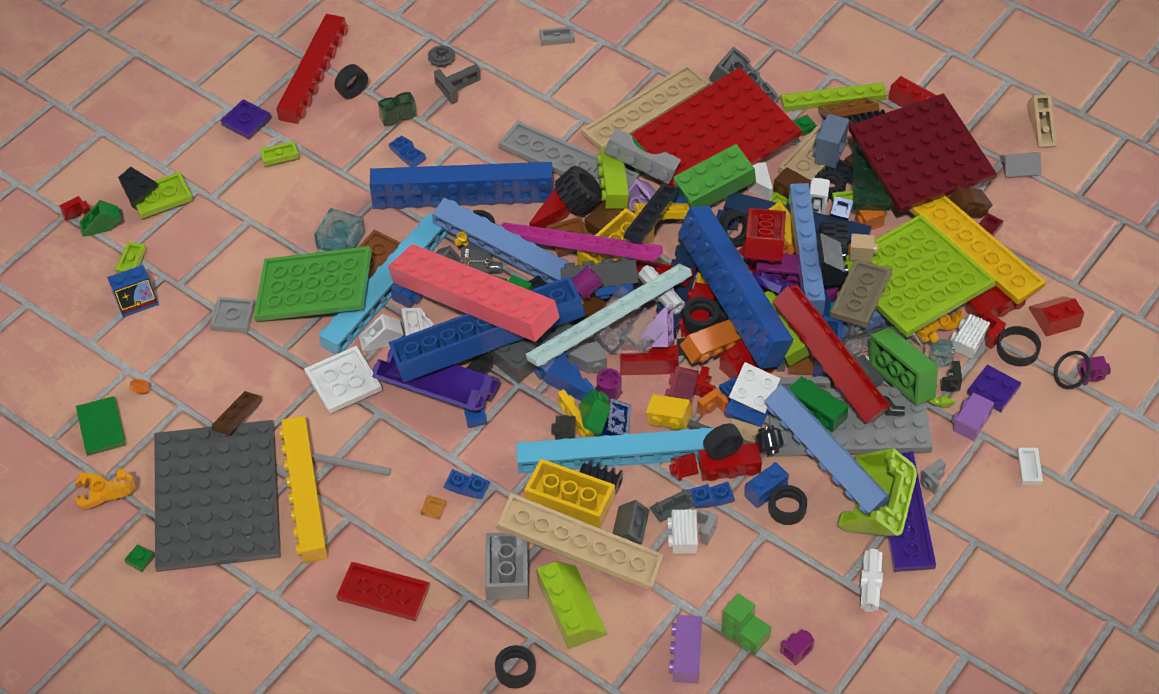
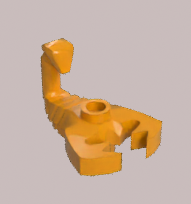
[914,310,963,343]
[74,469,135,510]

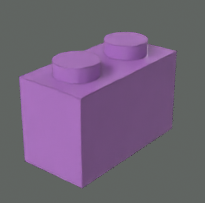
[952,393,994,441]

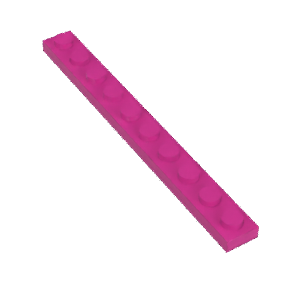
[501,222,663,262]

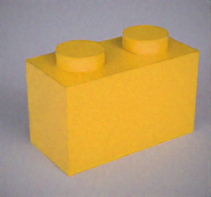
[645,394,692,430]

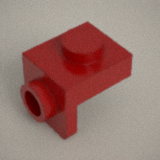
[669,453,699,481]

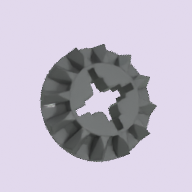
[428,45,455,68]

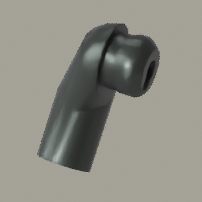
[884,396,905,416]

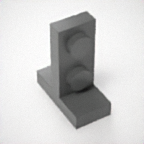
[434,64,481,104]

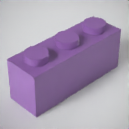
[669,615,702,684]

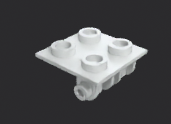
[729,362,781,414]

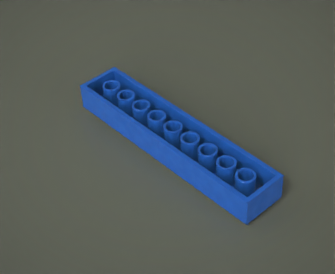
[370,162,553,209]
[678,206,794,369]
[388,276,585,383]

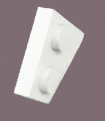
[401,308,434,336]

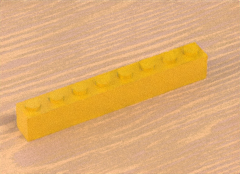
[279,416,328,563]

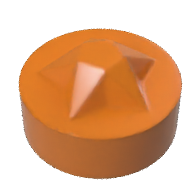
[129,379,150,394]

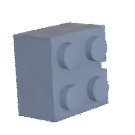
[813,114,849,168]

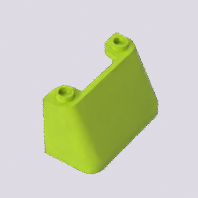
[838,448,917,536]

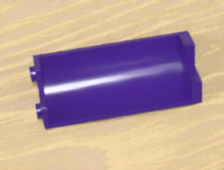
[372,349,500,411]

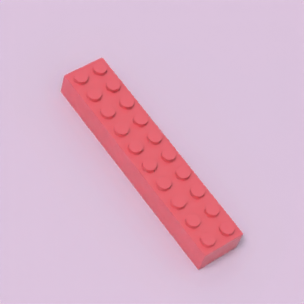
[388,244,560,342]

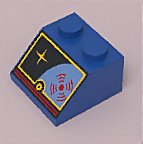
[107,265,159,317]

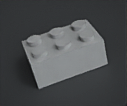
[485,533,528,600]

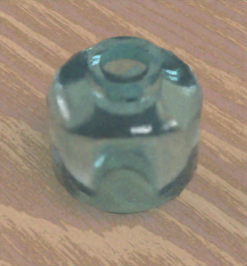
[929,339,955,367]

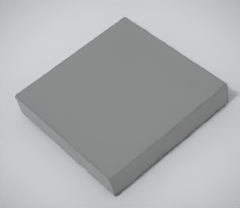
[210,297,256,333]

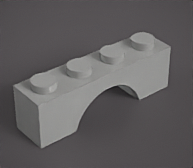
[604,128,681,184]

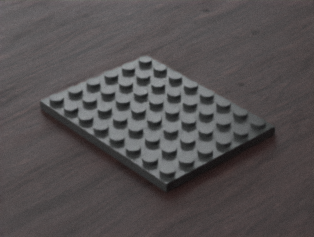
[154,420,280,572]

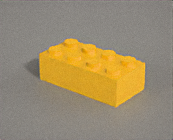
[577,208,654,265]
[524,459,615,528]

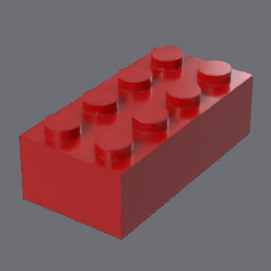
[744,208,786,263]

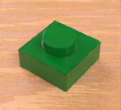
[793,114,817,137]
[124,544,155,572]

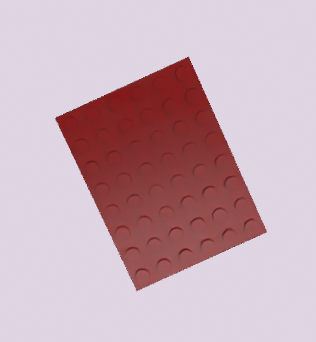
[631,67,802,187]

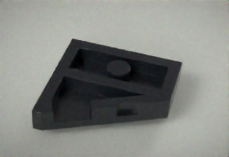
[118,167,158,208]

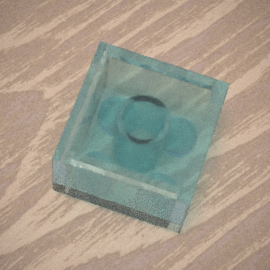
[314,208,365,251]

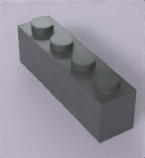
[560,257,639,287]

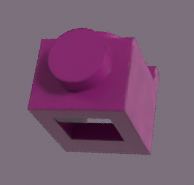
[1078,356,1111,386]
[780,629,815,665]

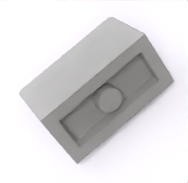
[1000,152,1041,177]

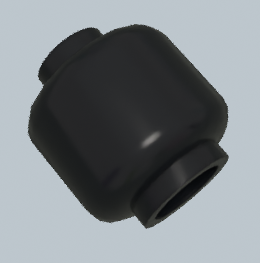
[755,425,784,456]

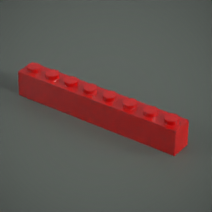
[276,14,348,124]
[773,285,891,423]

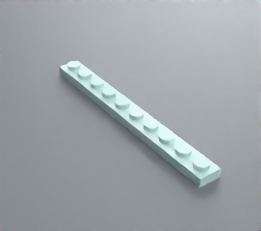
[526,264,692,367]

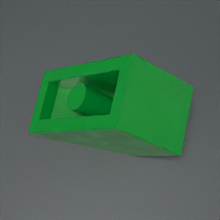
[79,200,121,236]
[578,388,611,436]

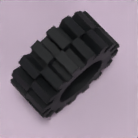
[815,168,847,202]

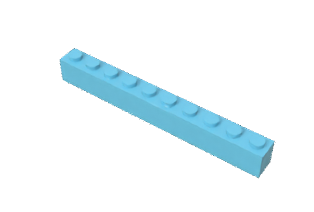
[319,212,449,354]
[516,428,714,474]

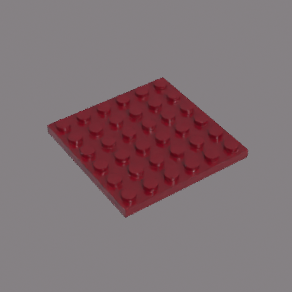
[848,93,997,212]

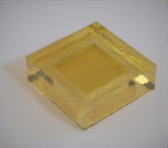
[420,495,447,520]

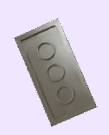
[830,259,892,328]

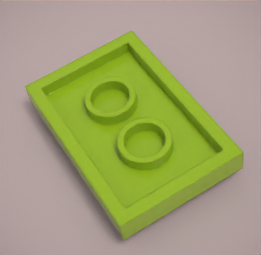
[136,172,193,219]

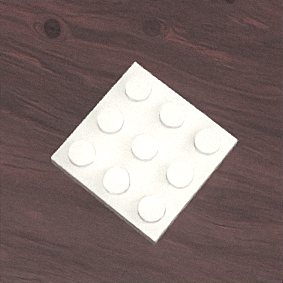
[304,346,382,414]

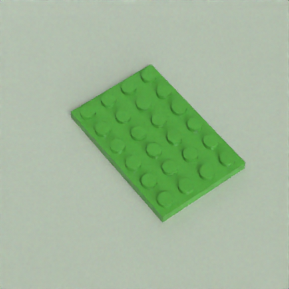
[253,246,372,322]

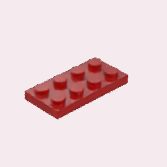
[336,562,430,621]

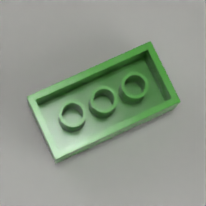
[673,144,756,207]
[869,327,938,405]

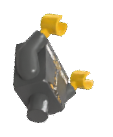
[455,231,502,274]

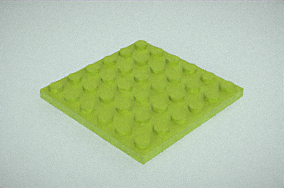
[843,214,996,337]

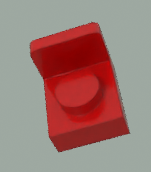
[59,196,91,221]
[985,315,1006,349]
[695,366,716,398]

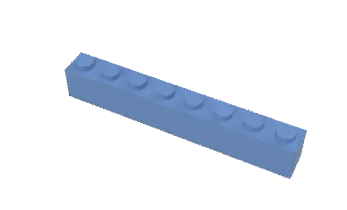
[789,183,825,315]
[432,198,570,284]
[764,384,890,515]

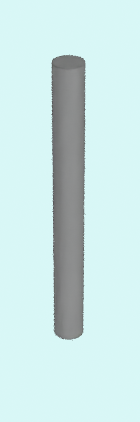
[312,453,391,476]

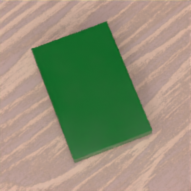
[76,396,126,456]

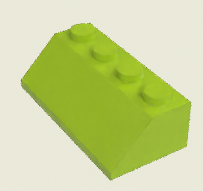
[537,562,607,649]

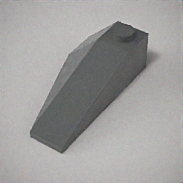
[709,46,780,103]

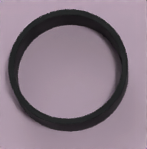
[997,326,1041,367]

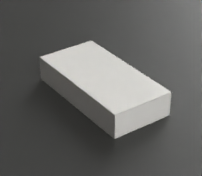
[1017,448,1043,486]

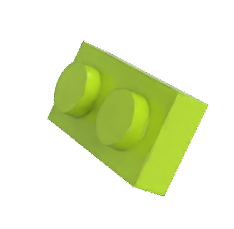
[260,141,299,167]
[115,242,146,274]

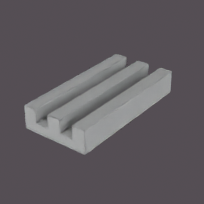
[539,26,575,46]

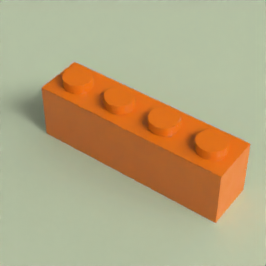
[680,319,742,364]

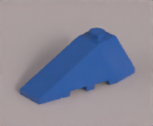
[534,337,597,401]

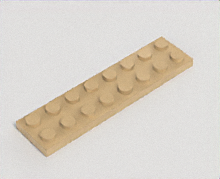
[581,64,710,150]
[496,493,664,591]

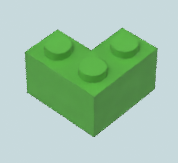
[721,593,772,655]

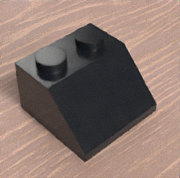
[817,233,849,287]

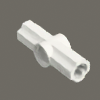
[638,265,685,315]
[860,549,883,612]

